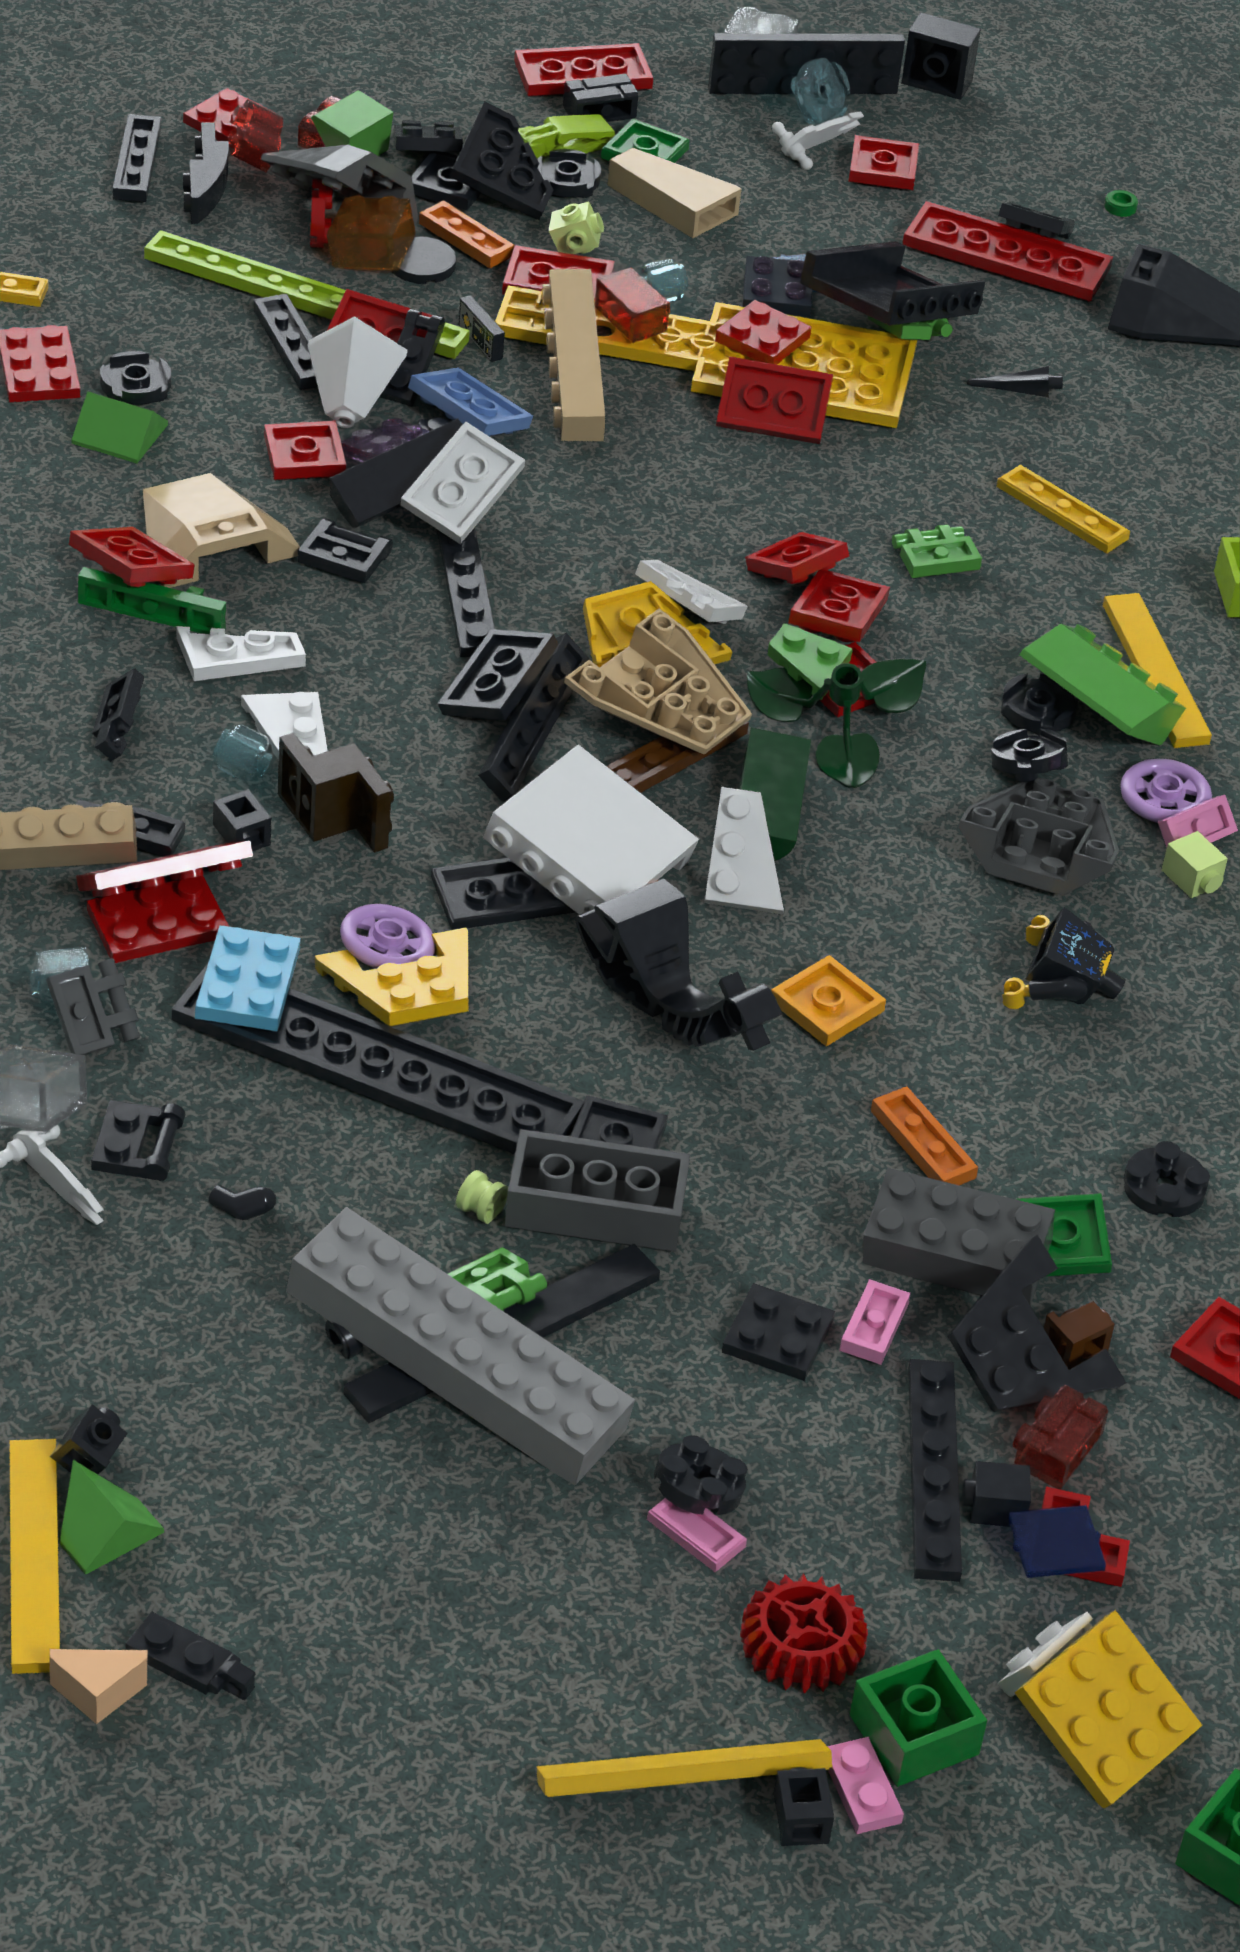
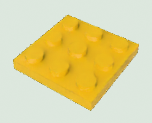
[1014,1610,1202,1809]

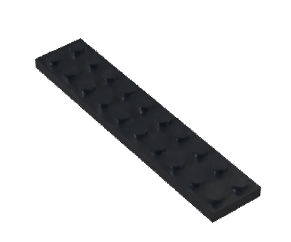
[172,963,585,1154]

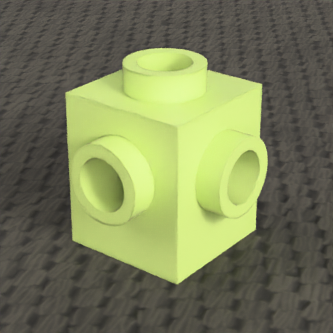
[549,201,604,254]

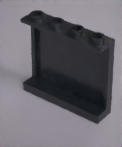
[800,241,986,326]

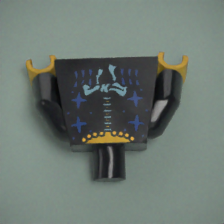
[1003,907,1126,1009]

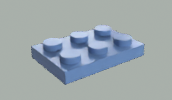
[408,367,533,437]

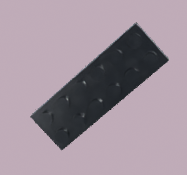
[708,33,905,94]

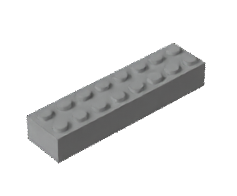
[286,1207,635,1485]

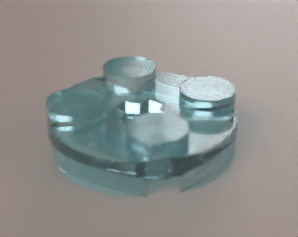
[791,58,850,124]

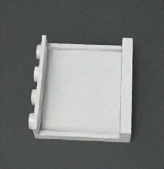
[483,745,699,915]

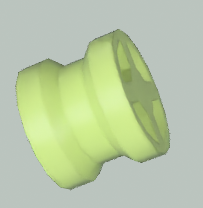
[456,1170,508,1224]

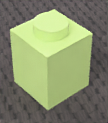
[1162,831,1228,898]

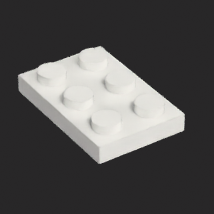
[401,421,525,544]

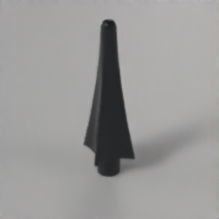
[967,366,1063,398]

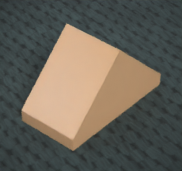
[50,1649,148,1724]

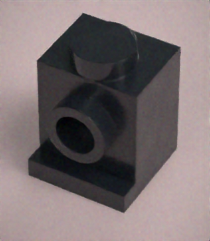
[213,789,272,851]
[50,1404,128,1474]
[773,1767,834,1846]

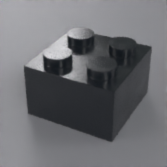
[901,13,981,100]

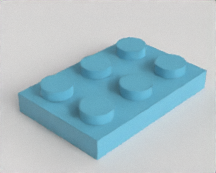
[195,925,301,1031]

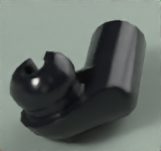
[208,1184,276,1220]

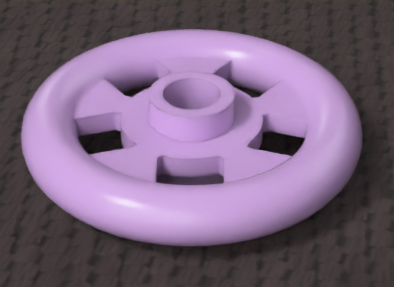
[1120,758,1212,823]
[340,904,436,969]

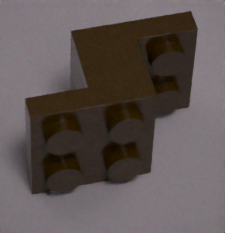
[277,732,394,853]

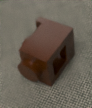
[1044,1301,1115,1370]

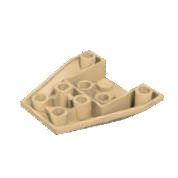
[143,473,300,588]
[564,608,752,754]

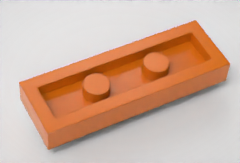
[419,200,515,268]
[871,1086,978,1185]

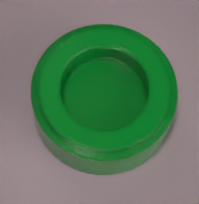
[1104,190,1138,217]

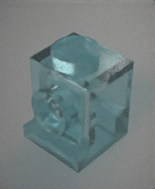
[29,947,91,1002]

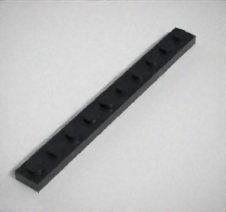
[418,418,495,657]

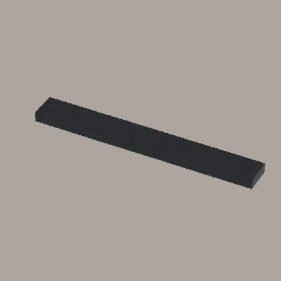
[344,1243,660,1424]

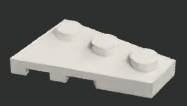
[635,560,747,624]
[176,626,306,681]
[241,692,328,761]
[704,787,784,914]

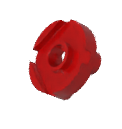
[310,179,333,248]

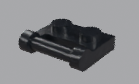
[998,202,1075,239]
[298,518,393,583]
[91,1100,186,1181]

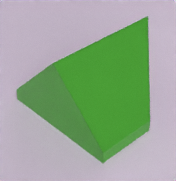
[60,1460,164,1575]

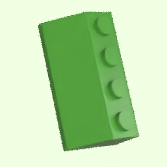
[1020,624,1186,745]

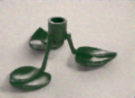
[747,659,926,788]

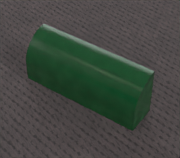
[739,727,811,861]

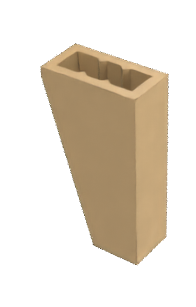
[608,148,741,238]

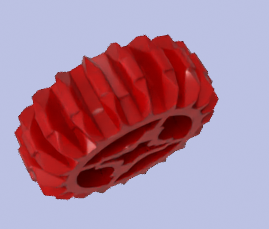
[740,1573,868,1694]

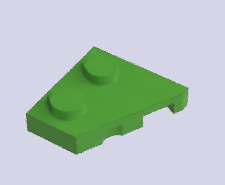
[767,623,853,700]

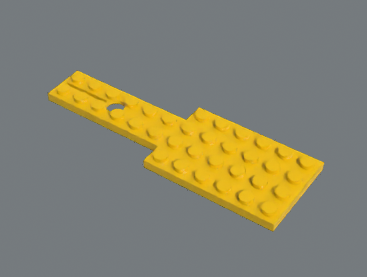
[495,285,917,428]

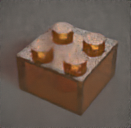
[327,195,416,270]

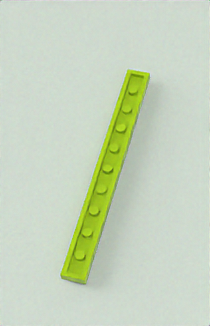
[144,230,470,359]

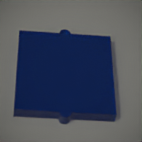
[1008,1505,1106,1578]

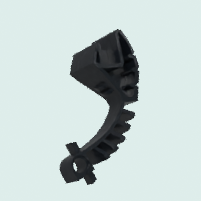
[575,879,782,1051]

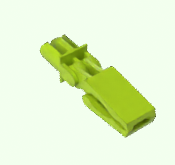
[518,114,615,159]

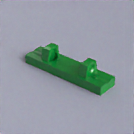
[78,567,226,634]

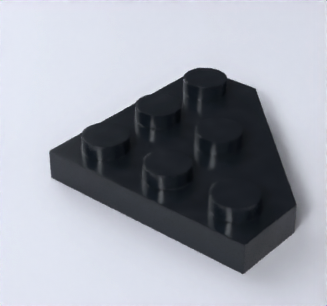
[449,101,553,220]

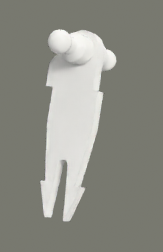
[772,111,864,170]
[0,1123,104,1225]

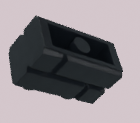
[563,74,638,122]

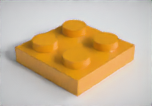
[771,955,886,1047]

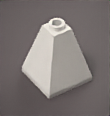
[308,316,407,428]

